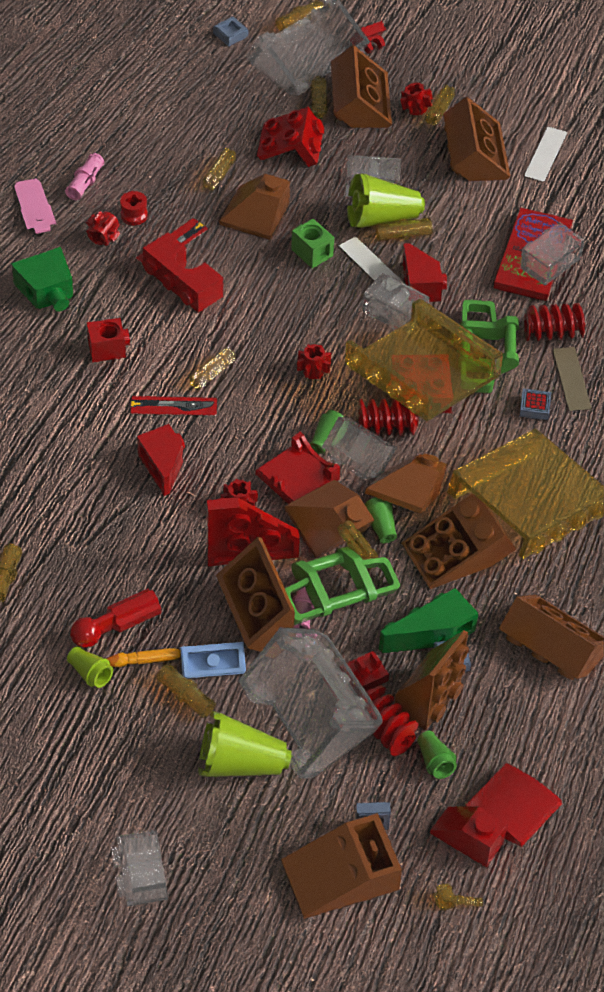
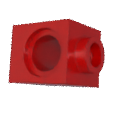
[86,318,130,362]

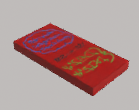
[493,208,573,301]

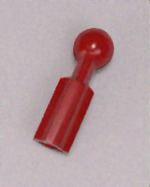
[70,588,161,648]

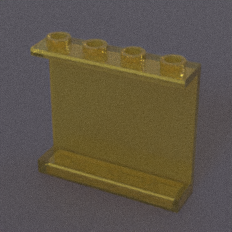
[345,298,503,422]
[447,429,604,559]

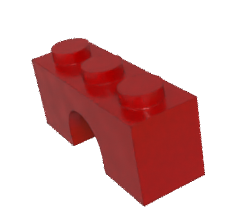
[143,232,223,313]

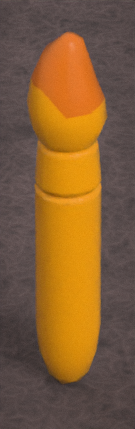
[106,648,181,667]

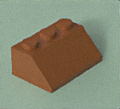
[331,45,392,128]
[443,96,510,181]
[216,537,295,656]
[499,595,604,680]

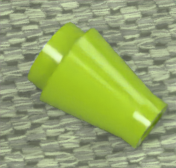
[67,647,113,688]

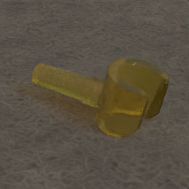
[433,884,483,910]

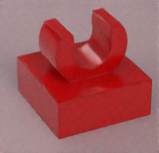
[353,21,386,54]
[345,651,389,693]

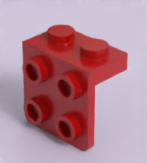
[257,106,324,167]

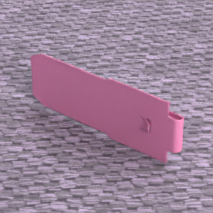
[14,179,57,234]

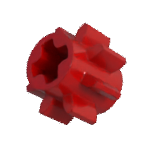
[400,83,433,115]
[86,211,121,246]
[297,344,331,379]
[220,479,258,506]

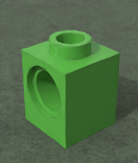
[291,219,334,268]

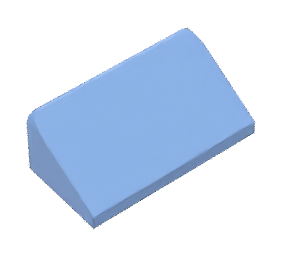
[180,642,246,679]

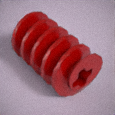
[524,303,585,341]
[358,399,419,436]
[350,685,419,756]

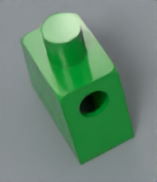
[11,247,73,312]

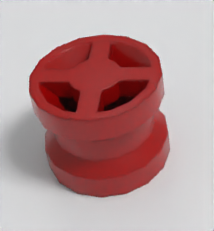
[120,191,148,226]

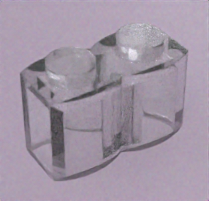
[111,829,168,906]

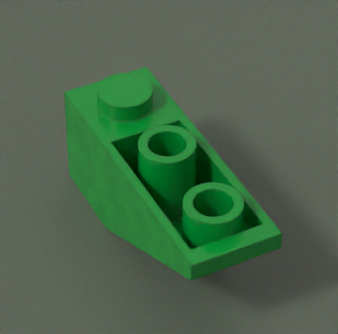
[379,588,478,653]

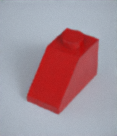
[402,243,447,303]
[137,424,185,496]
[430,806,508,867]

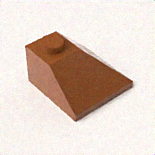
[219,174,290,240]
[365,454,447,514]
[284,480,374,559]

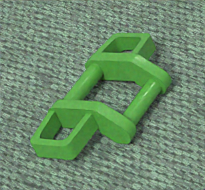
[458,300,519,393]
[285,546,400,625]

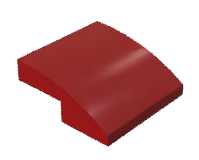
[466,763,562,847]

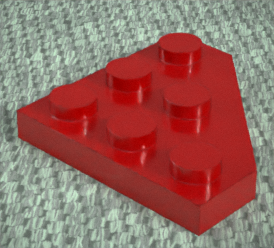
[206,497,300,567]

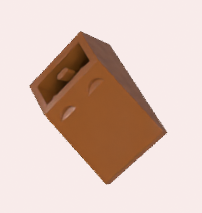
[402,491,516,589]
[395,630,469,730]
[281,813,402,919]

